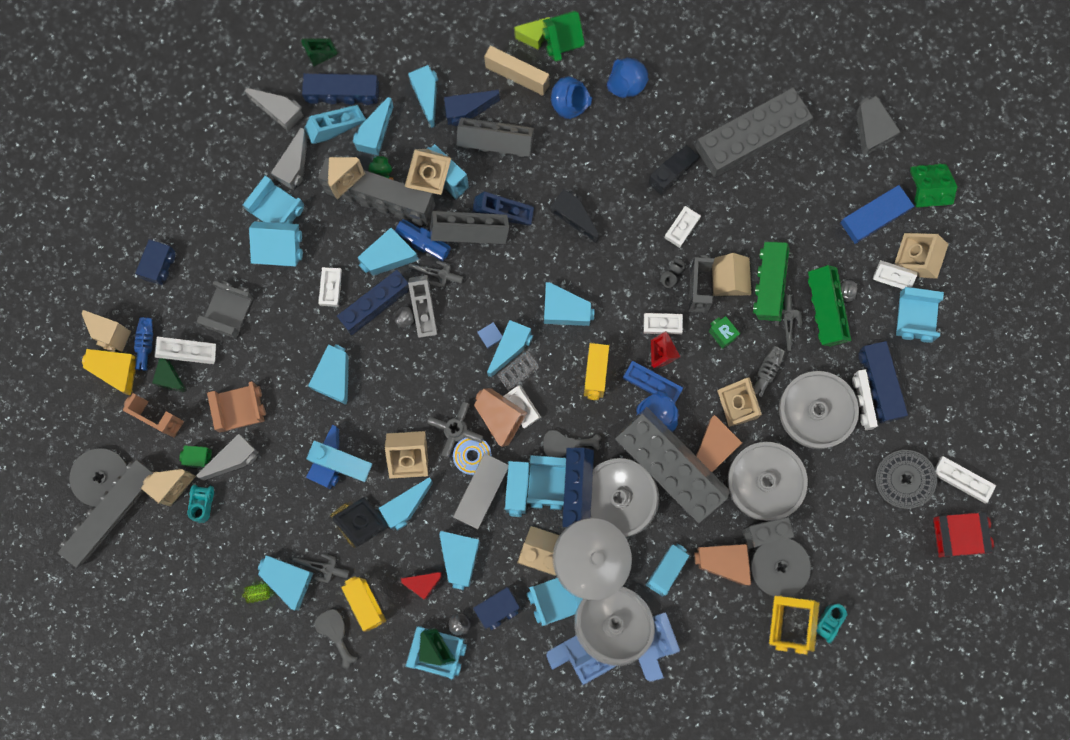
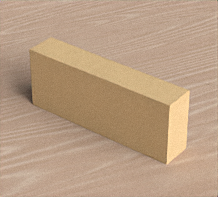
[484,46,549,95]

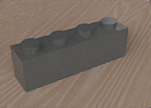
[457,118,534,157]
[430,211,509,244]

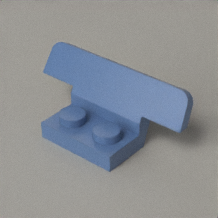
[639,612,680,681]
[547,635,616,685]

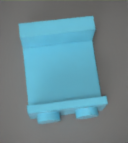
[243,176,304,224]
[896,287,944,343]
[527,455,566,510]
[527,578,583,626]

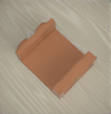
[207,382,266,433]
[123,393,184,438]

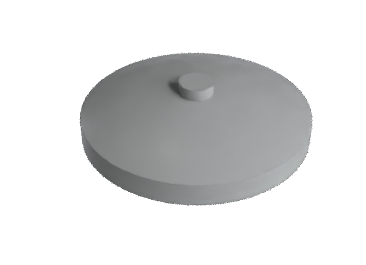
[779,371,859,449]
[728,442,808,521]
[591,458,659,537]
[553,518,632,600]
[574,587,655,666]

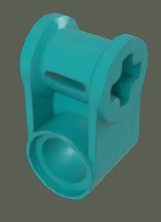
[187,484,214,523]
[816,604,847,643]

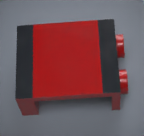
[933,512,994,557]

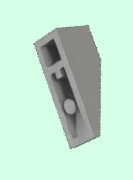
[245,88,303,131]
[271,128,308,190]
[408,275,437,338]
[196,434,259,480]

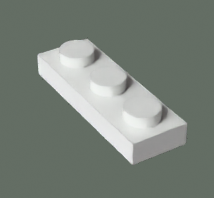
[155,337,216,364]
[852,370,878,430]
[935,456,996,503]

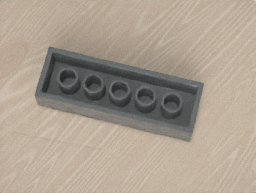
[695,87,813,178]
[318,158,436,225]
[615,407,730,523]

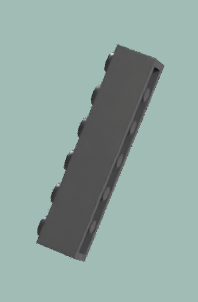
[58,460,155,568]

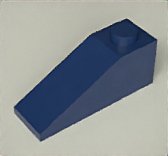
[444,90,500,126]
[472,192,534,225]

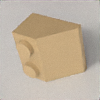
[894,233,948,278]
[81,310,131,352]
[385,431,428,479]
[141,469,196,507]
[518,526,559,576]

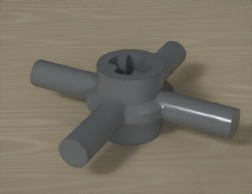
[427,402,484,458]

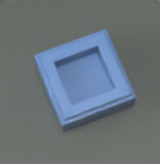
[477,322,502,349]

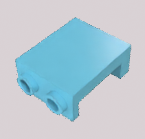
[406,626,467,679]

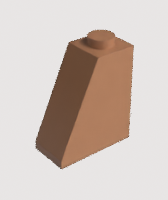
[474,388,527,446]
[696,415,742,472]
[694,544,751,586]

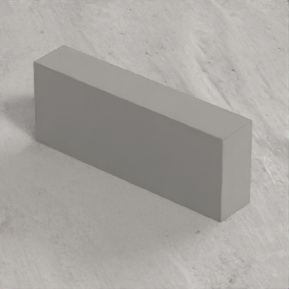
[453,453,509,529]

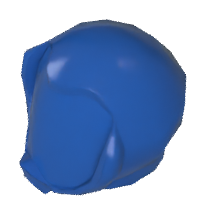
[607,57,648,98]
[551,76,592,119]
[636,391,679,432]

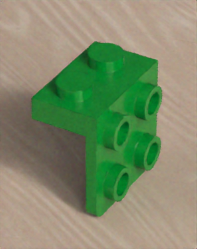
[542,11,584,62]
[910,164,957,207]

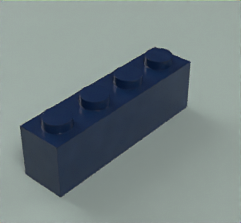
[302,74,379,105]
[337,270,410,336]
[859,341,908,424]
[562,448,594,527]

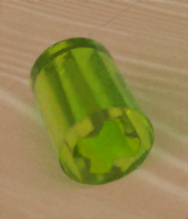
[242,583,270,603]

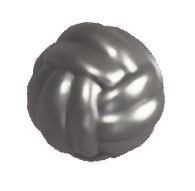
[841,280,857,302]
[394,307,414,327]
[449,614,470,635]

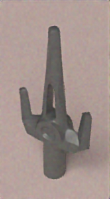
[409,260,463,287]
[775,295,802,351]
[292,553,350,583]

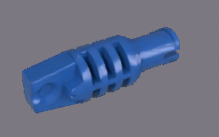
[134,317,153,371]

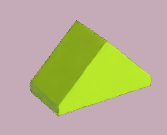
[514,17,549,49]

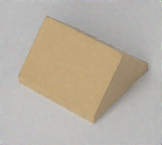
[405,149,451,195]
[328,157,365,199]
[712,253,751,296]
[717,377,762,427]

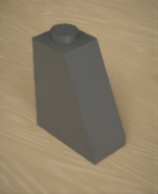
[856,96,900,156]

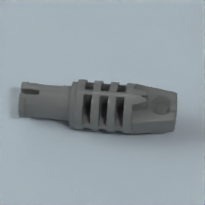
[753,346,785,398]

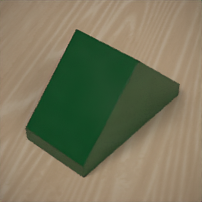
[301,38,338,67]
[152,358,187,393]
[419,628,456,666]

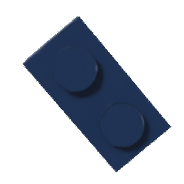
[135,239,175,285]
[473,587,520,630]

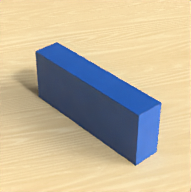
[841,185,914,244]

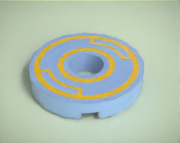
[453,438,492,475]

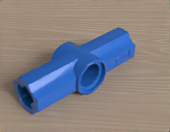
[395,219,451,261]

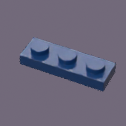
[623,361,683,403]

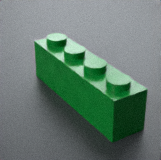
[753,242,790,321]
[808,265,851,347]

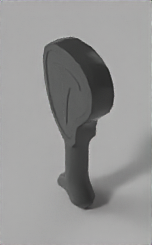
[543,430,602,458]
[314,609,358,669]

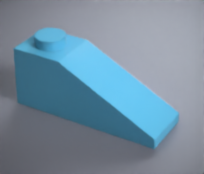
[408,65,438,128]
[353,97,393,155]
[304,105,366,144]
[487,320,533,377]
[307,441,372,482]
[379,477,433,530]

